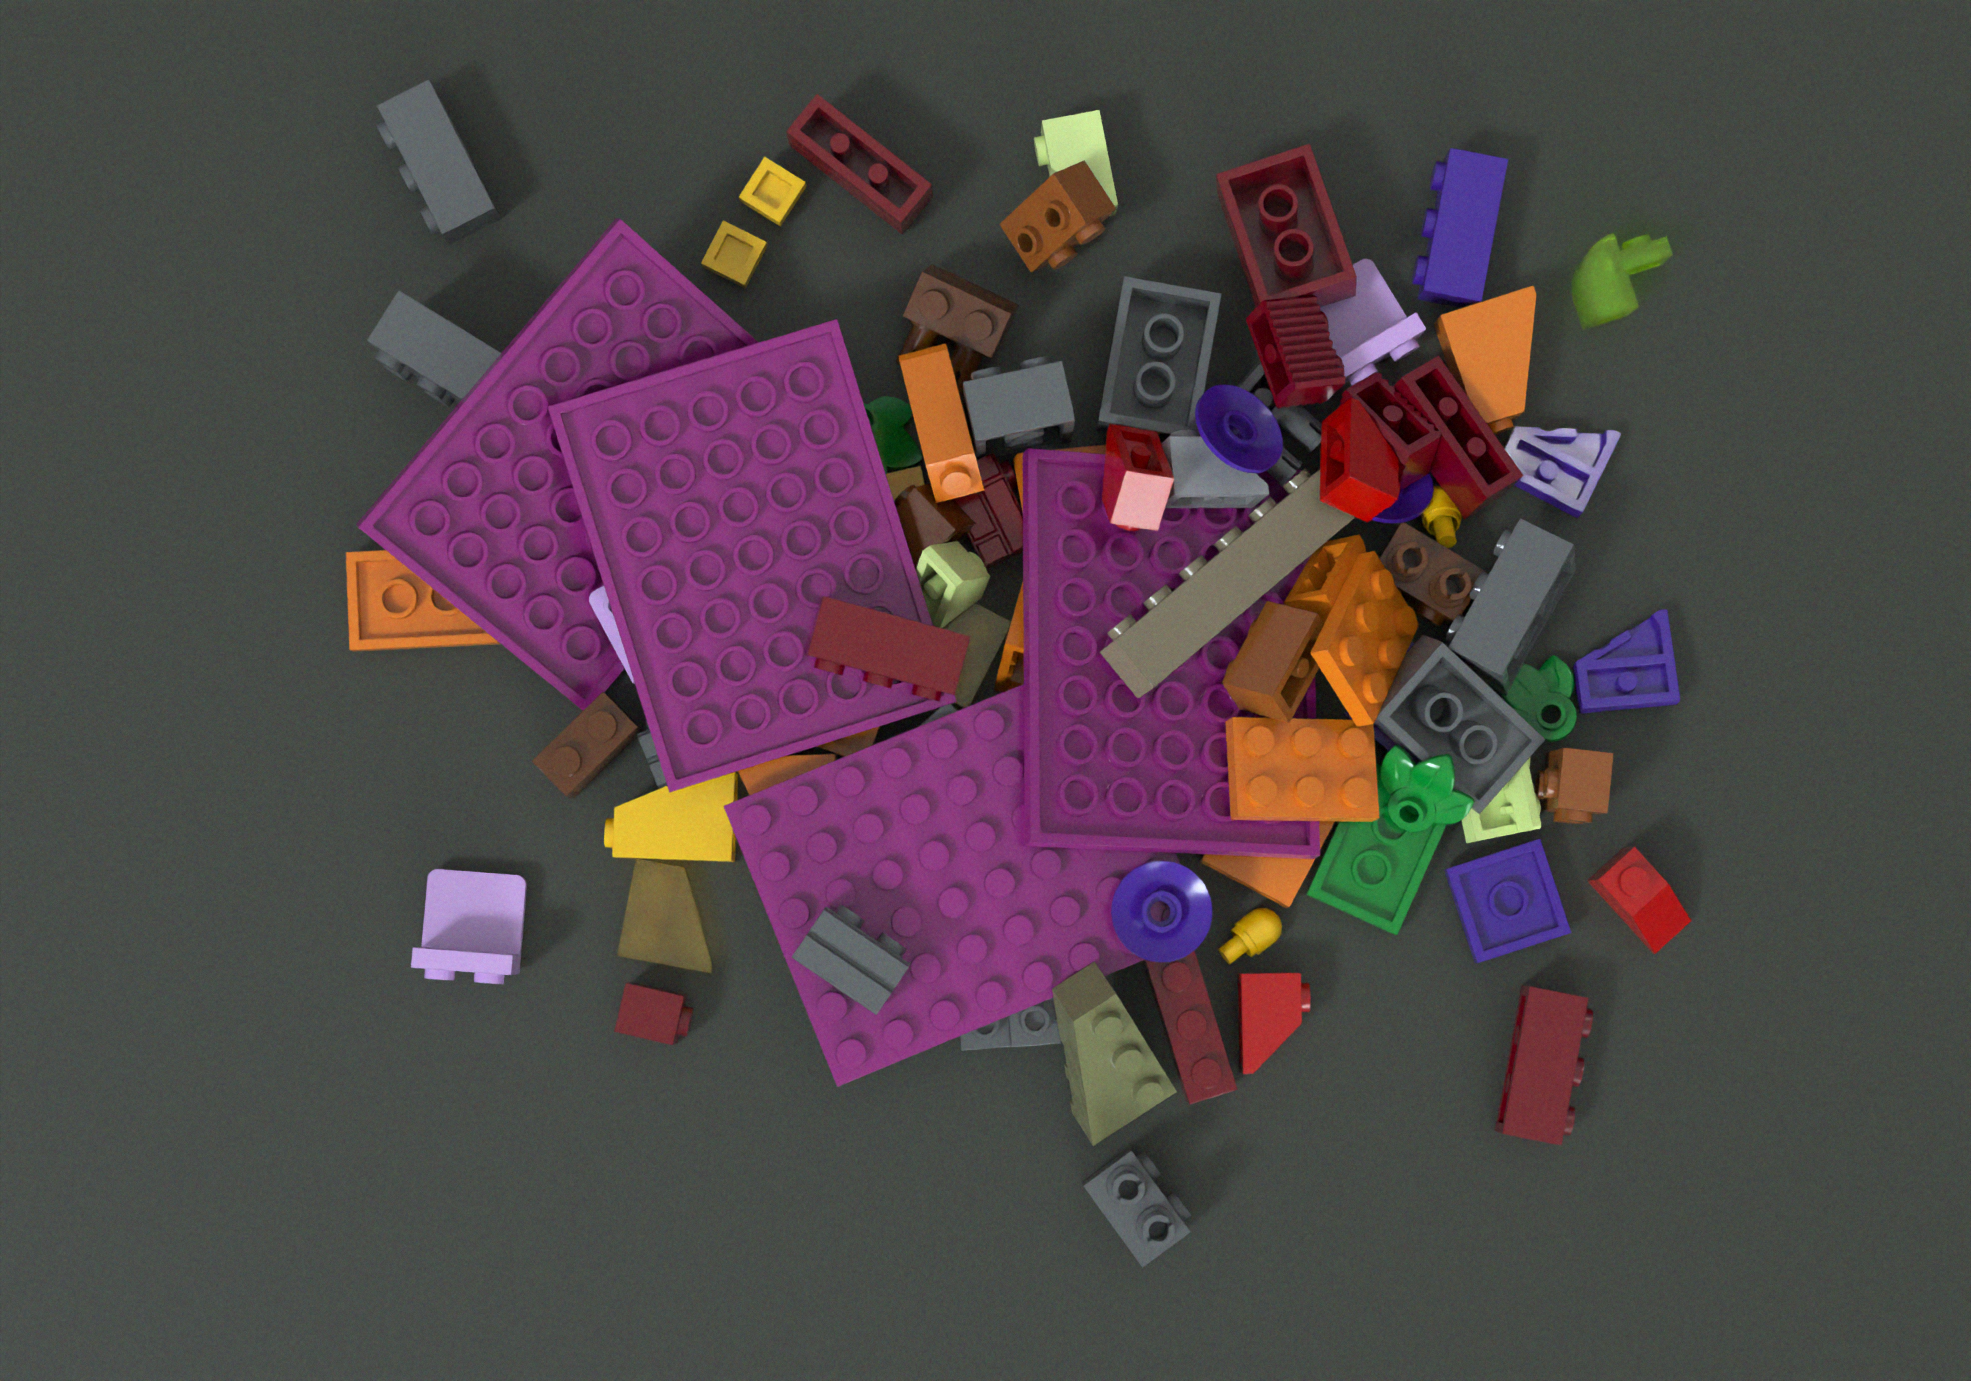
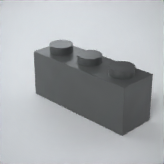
[376,79,502,244]

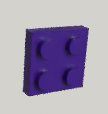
[1444,839,1571,963]

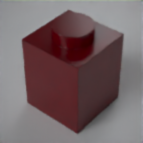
[614,982,694,1045]

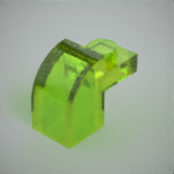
[1572,233,1673,330]

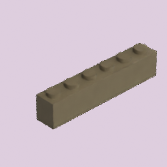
[1100,468,1355,698]

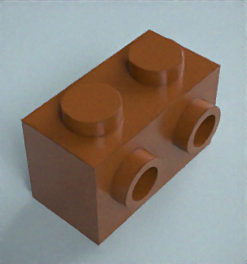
[999,160,1117,273]
[1222,601,1324,723]
[1534,748,1614,824]

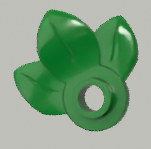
[863,396,922,474]
[1501,655,1577,742]
[1380,745,1475,832]

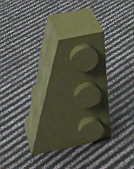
[1052,962,1177,1146]

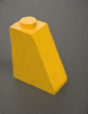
[604,771,739,862]

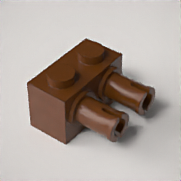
[895,264,1020,394]
[1378,522,1486,628]

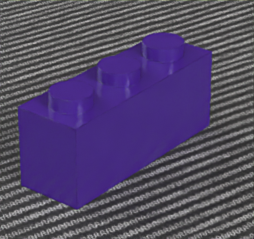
[1412,148,1508,308]

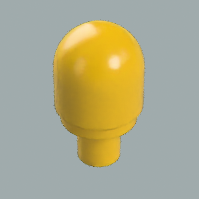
[1421,486,1462,548]
[1218,908,1282,965]

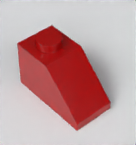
[1319,397,1400,522]
[1102,424,1174,531]
[1587,847,1691,954]
[1237,972,1311,1074]

